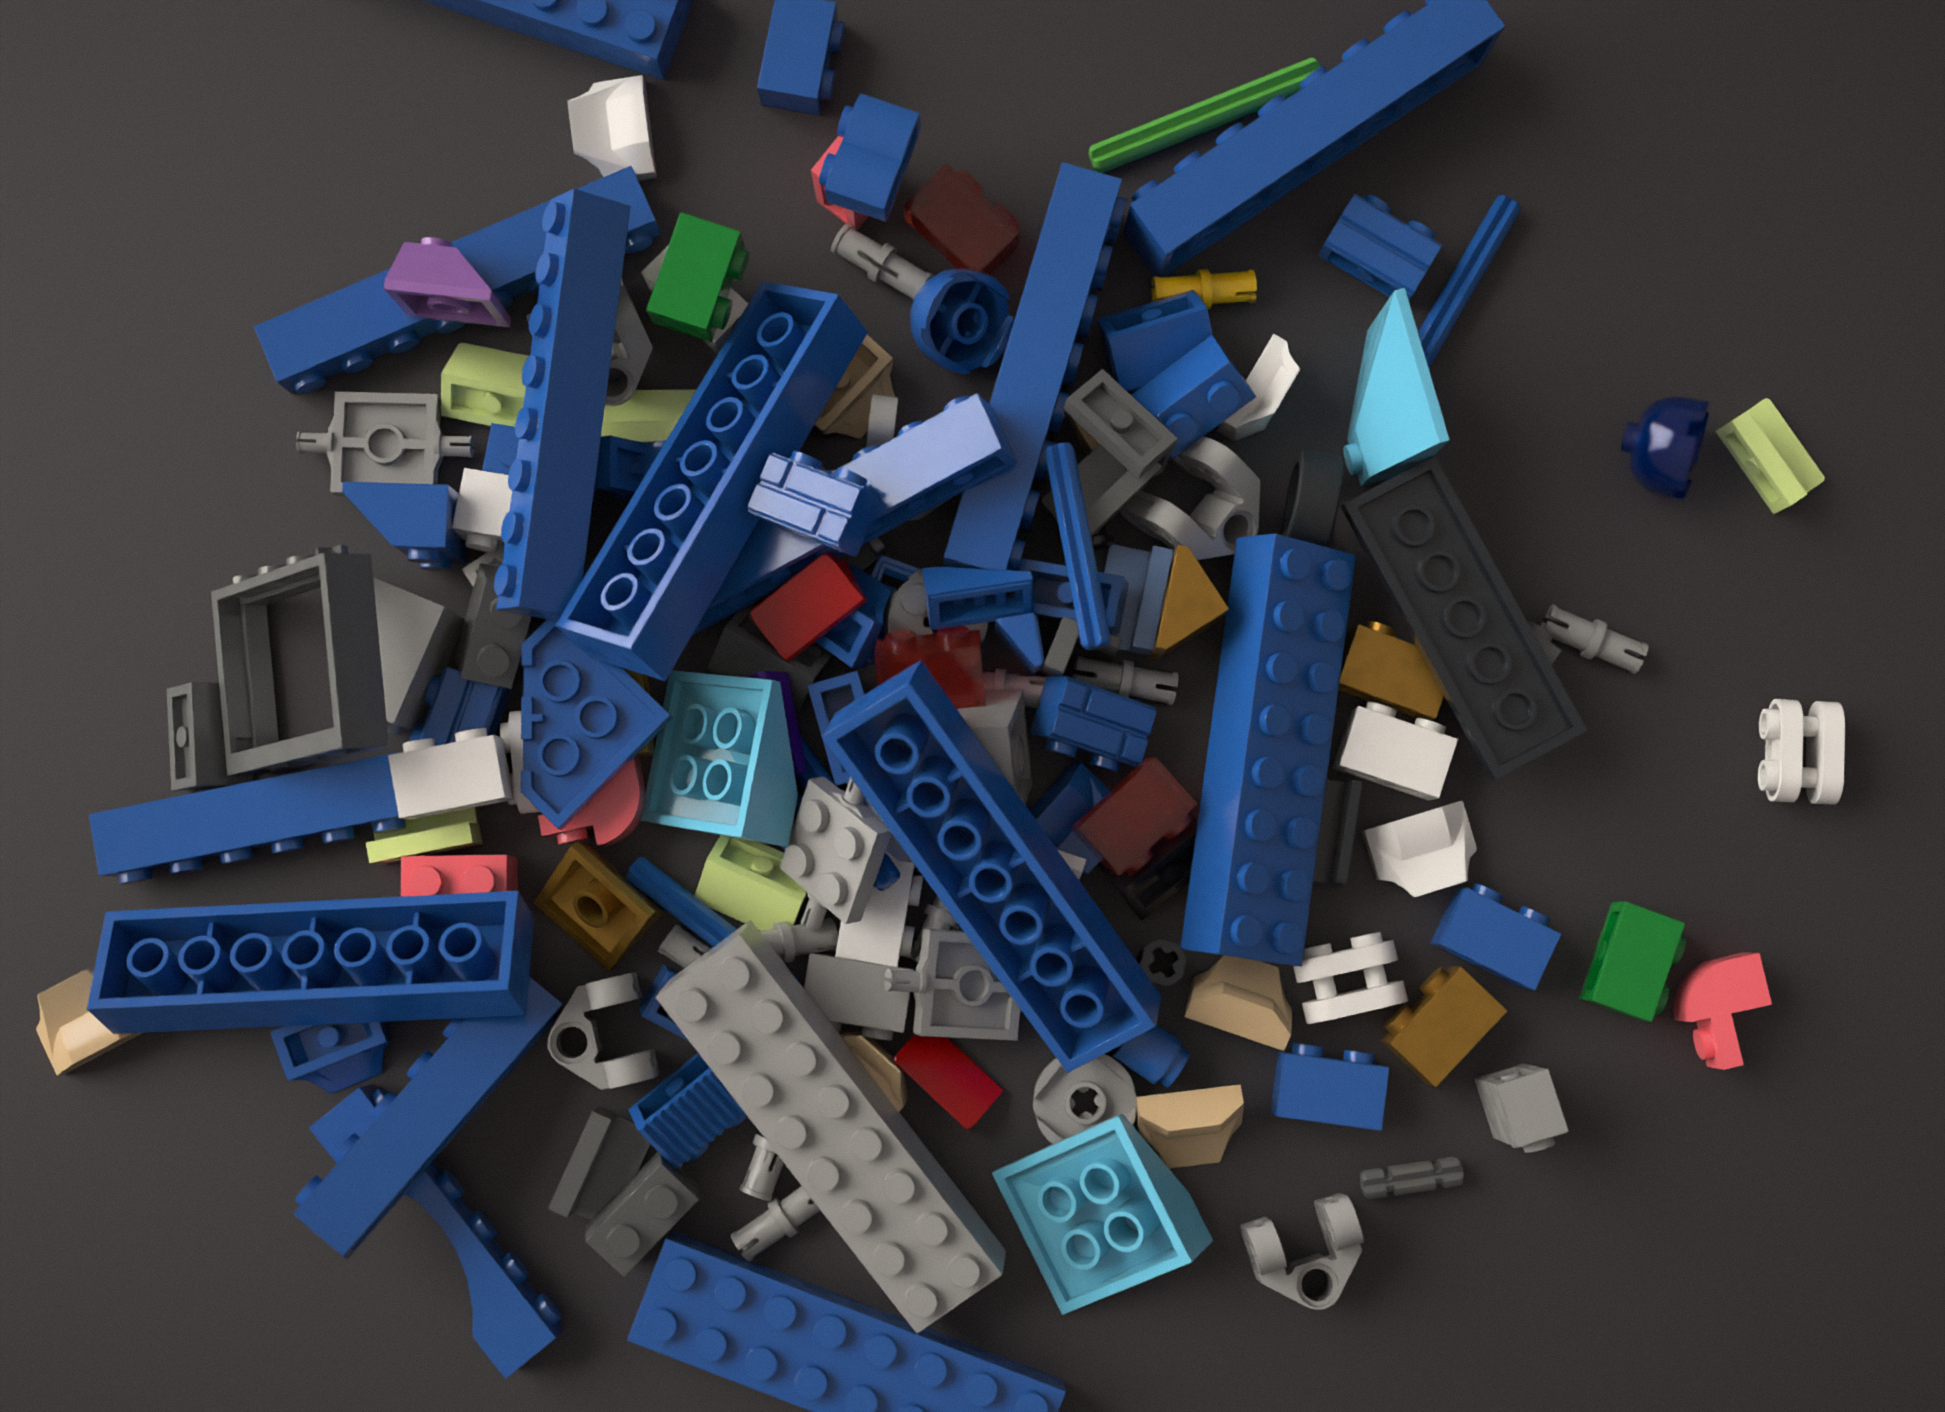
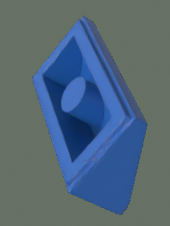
[995,613,1044,676]

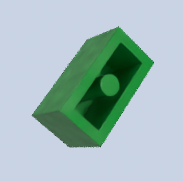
[646,212,749,342]
[1579,901,1686,1022]

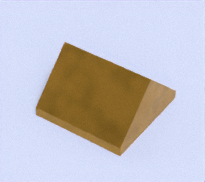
[1148,545,1229,661]
[533,841,664,972]

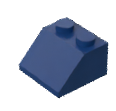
[342,481,468,571]

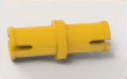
[1151,269,1257,310]

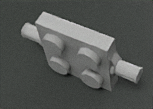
[296,392,474,496]
[780,777,892,931]
[884,928,1022,1041]

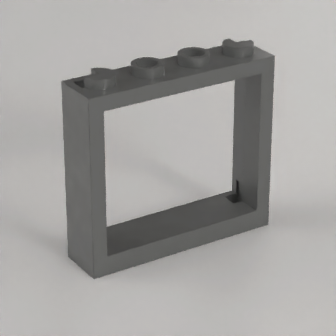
[211,545,389,776]

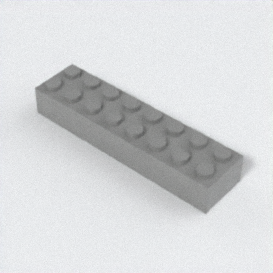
[655,920,1006,1334]

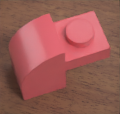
[538,755,646,847]
[1673,952,1772,1070]

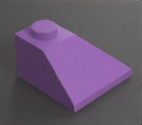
[384,237,511,327]

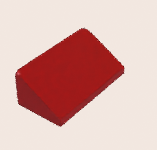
[749,552,867,662]
[892,1034,1004,1131]

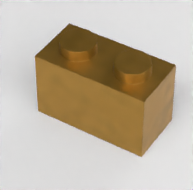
[1338,621,1444,721]
[1381,966,1507,1087]

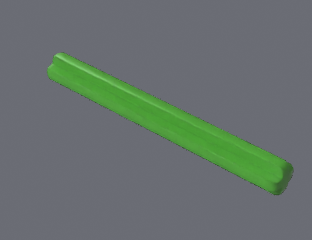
[1088,58,1320,173]

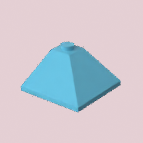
[1343,288,1449,486]
[640,670,798,847]
[992,1113,1213,1315]

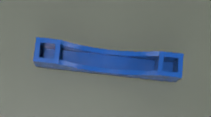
[309,1084,564,1379]

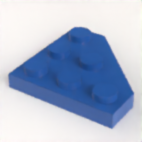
[521,620,673,831]

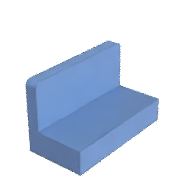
[1104,545,1173,656]

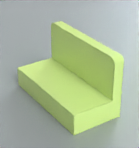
[441,343,529,427]
[601,389,696,443]
[1716,398,1824,514]
[366,807,483,865]
[695,835,808,931]

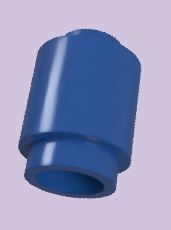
[1112,1024,1190,1087]

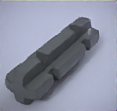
[1360,1156,1464,1200]

